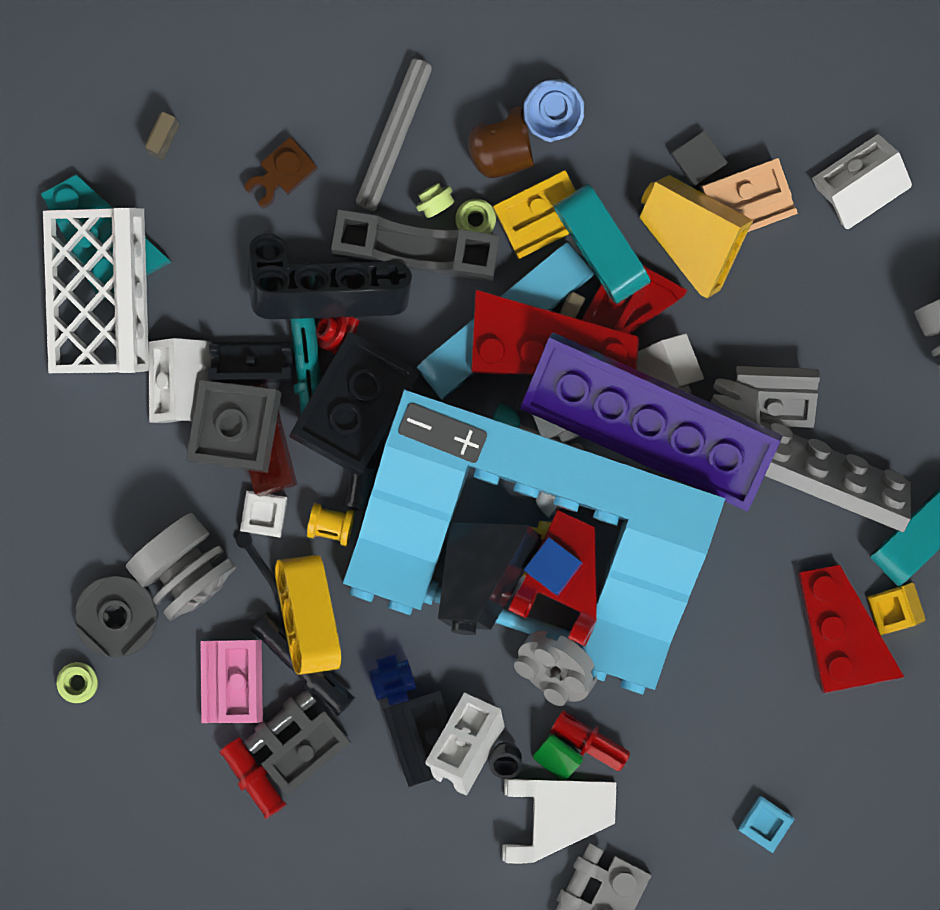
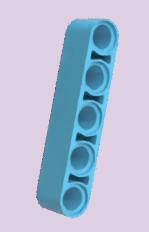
[416,242,594,400]

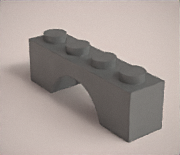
[331,209,500,283]

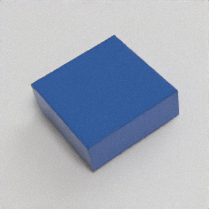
[524,537,583,596]

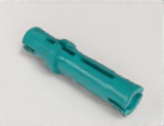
[290,318,321,414]

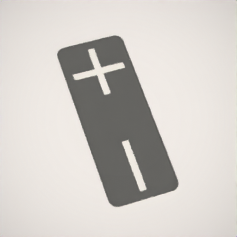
[399,403,487,463]

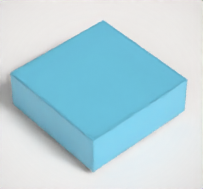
[737,795,795,853]

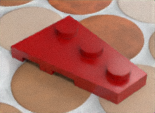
[798,565,904,693]

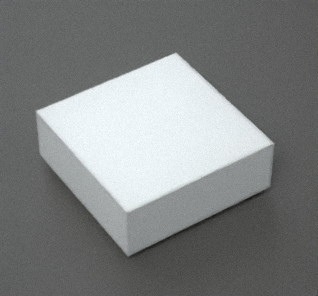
[240,491,288,538]

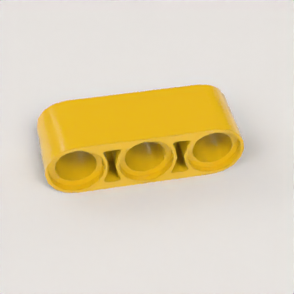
[275,555,341,675]

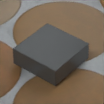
[671,131,728,188]

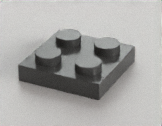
[186,380,282,473]

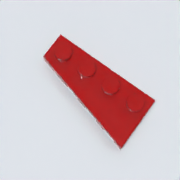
[471,290,639,375]

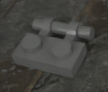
[244,690,351,796]

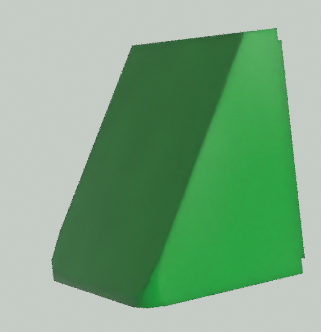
[533,734,583,781]

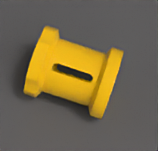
[307,503,355,547]

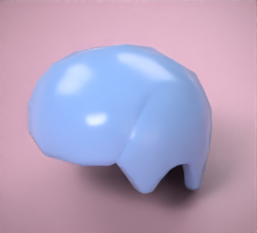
[523,79,584,142]

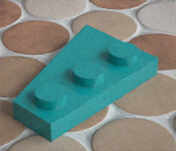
[41,175,171,301]

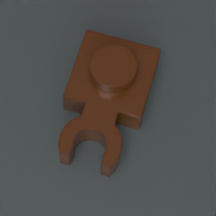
[244,137,318,209]

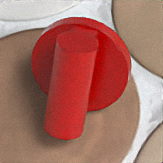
[316,316,360,355]

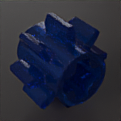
[369,654,417,706]

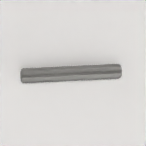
[356,59,432,211]

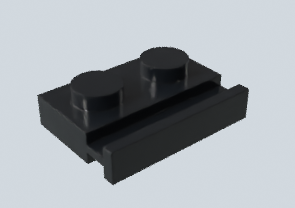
[383,690,449,787]

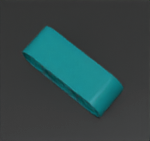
[553,184,651,304]
[869,488,940,587]

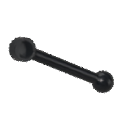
[236,532,280,604]

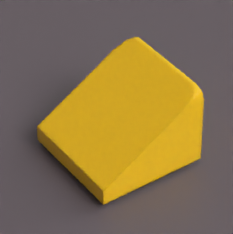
[867,583,926,635]

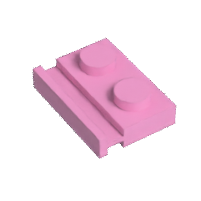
[201,640,263,723]

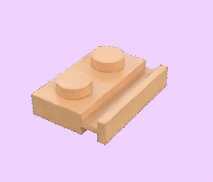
[700,158,798,232]

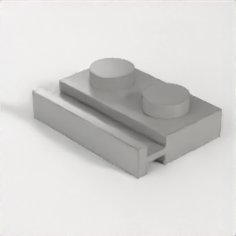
[736,366,820,428]

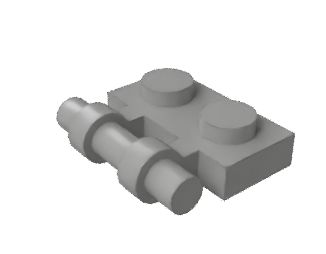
[556,843,652,910]

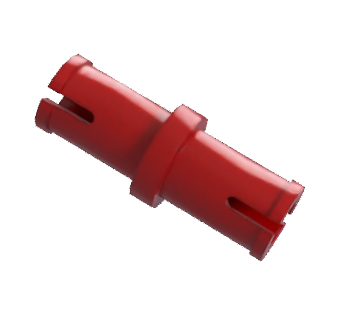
[219,737,287,819]

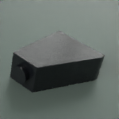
[438,522,542,635]

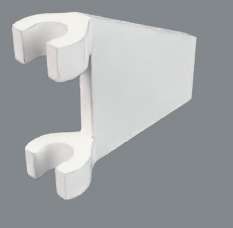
[502,778,616,864]

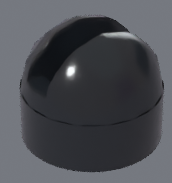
[489,742,522,779]

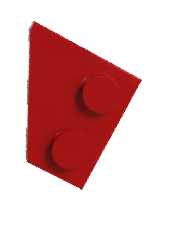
[582,266,688,334]

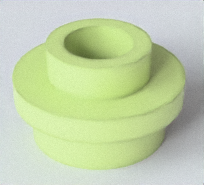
[415,183,455,218]
[456,199,496,234]
[56,662,98,703]

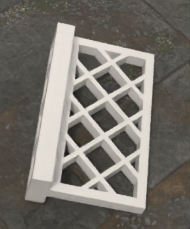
[43,208,149,373]

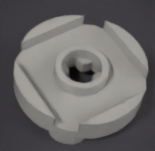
[514,631,597,706]

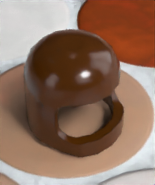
[468,106,535,178]

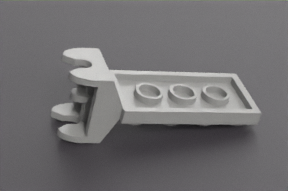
[710,379,911,533]

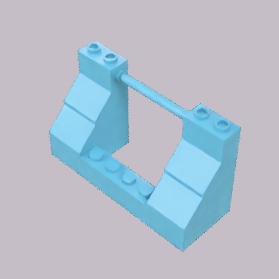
[343,390,725,695]

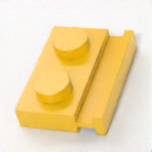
[492,170,576,259]

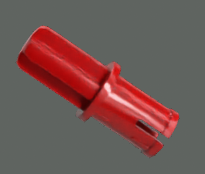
[550,710,630,771]

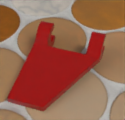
[508,510,597,647]

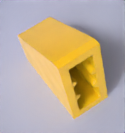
[639,175,753,299]

